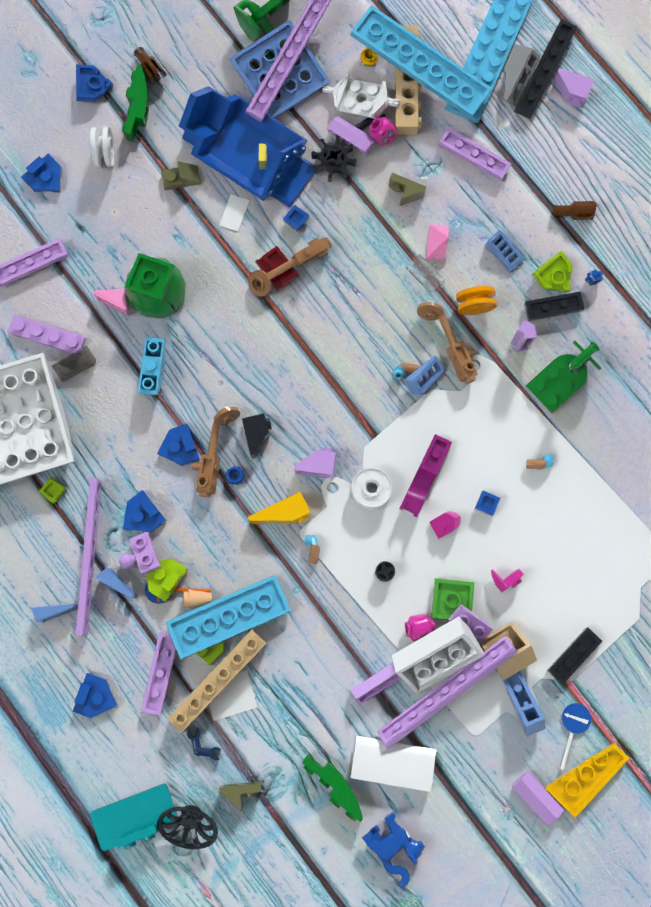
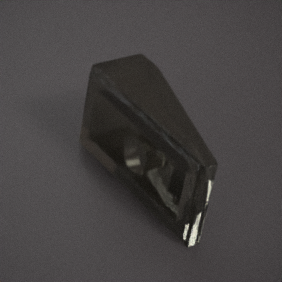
[52,346,96,382]

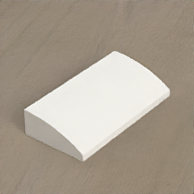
[350,736,436,792]

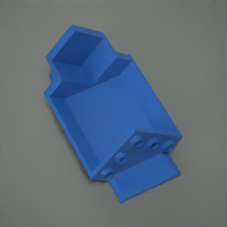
[179,86,316,207]

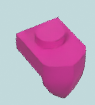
[429,511,461,539]
[491,569,524,593]

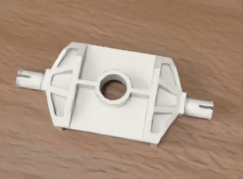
[322,74,400,119]

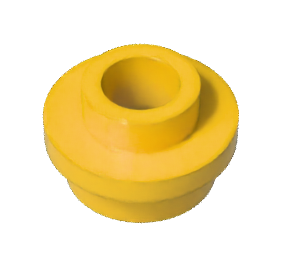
[360,47,378,66]

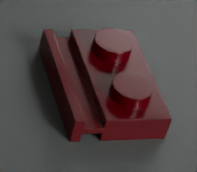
[255,246,299,292]

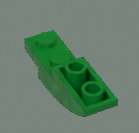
[122,64,149,142]
[302,754,363,822]

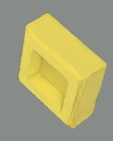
[259,144,267,169]

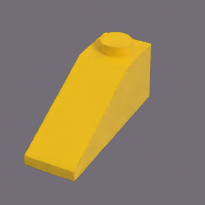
[248,492,312,524]

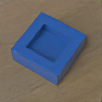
[283,205,309,232]
[474,490,500,516]

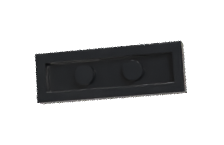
[524,291,585,321]
[547,627,602,685]

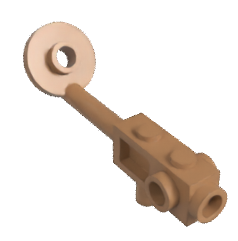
[248,237,332,297]
[417,302,478,384]
[192,407,240,498]

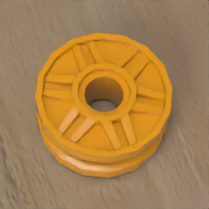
[456,286,498,315]

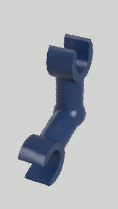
[187,727,221,760]

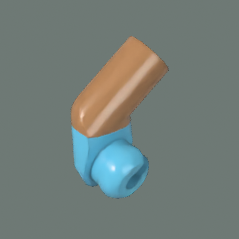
[392,363,419,380]
[526,454,554,470]
[304,535,320,564]

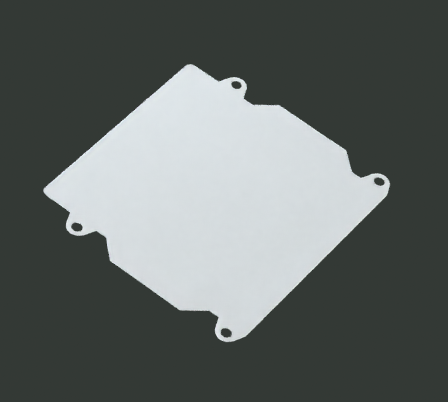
[300,354,651,735]

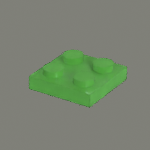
[431,578,475,620]

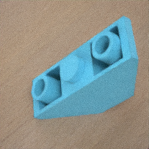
[137,337,165,395]

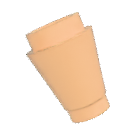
[183,589,212,609]

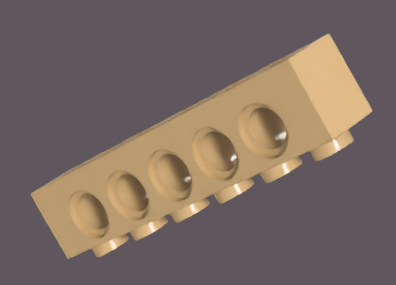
[395,25,421,135]
[167,630,267,733]

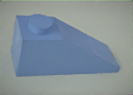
[502,671,546,736]

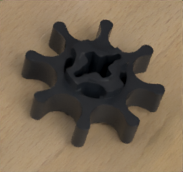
[311,136,357,182]

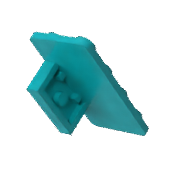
[90,783,178,851]

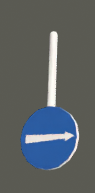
[560,703,591,770]

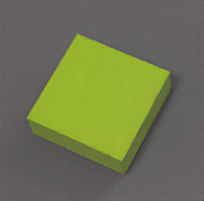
[38,477,67,504]

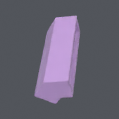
[327,116,375,155]
[511,320,537,351]
[351,663,401,705]
[512,771,564,826]

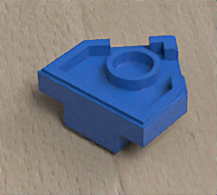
[76,64,113,102]
[21,153,62,193]
[157,424,200,466]
[123,490,167,533]
[72,673,118,718]

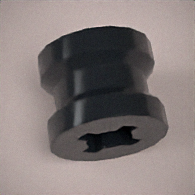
[375,561,395,582]

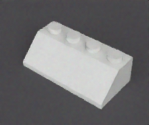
[392,617,485,694]

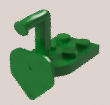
[233,0,291,60]
[526,340,602,413]

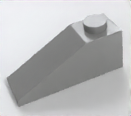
[505,44,541,108]

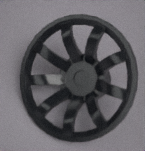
[157,805,218,850]

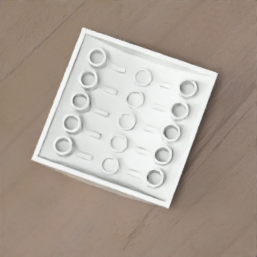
[0,353,75,485]

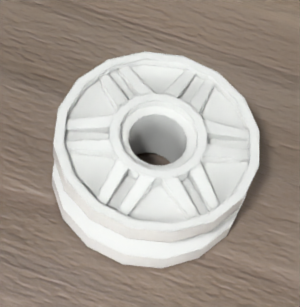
[90,127,114,167]
[351,467,393,510]

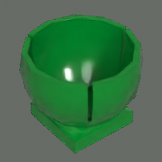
[124,253,186,319]

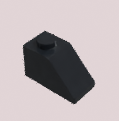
[242,413,272,459]

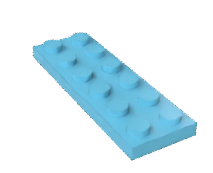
[165,575,291,660]

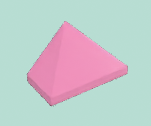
[426,224,448,263]
[93,289,130,316]

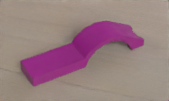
[399,434,452,518]

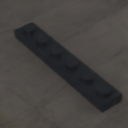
[514,19,577,119]

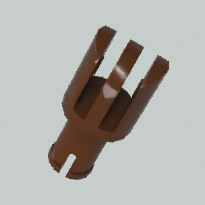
[134,47,167,84]
[554,201,597,220]

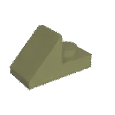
[161,161,201,190]
[389,172,427,206]
[219,781,262,811]

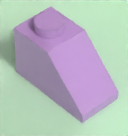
[554,68,594,107]
[294,448,336,479]

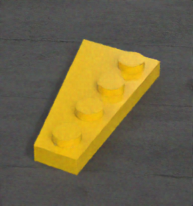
[544,743,629,818]

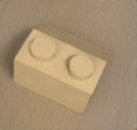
[479,621,537,681]

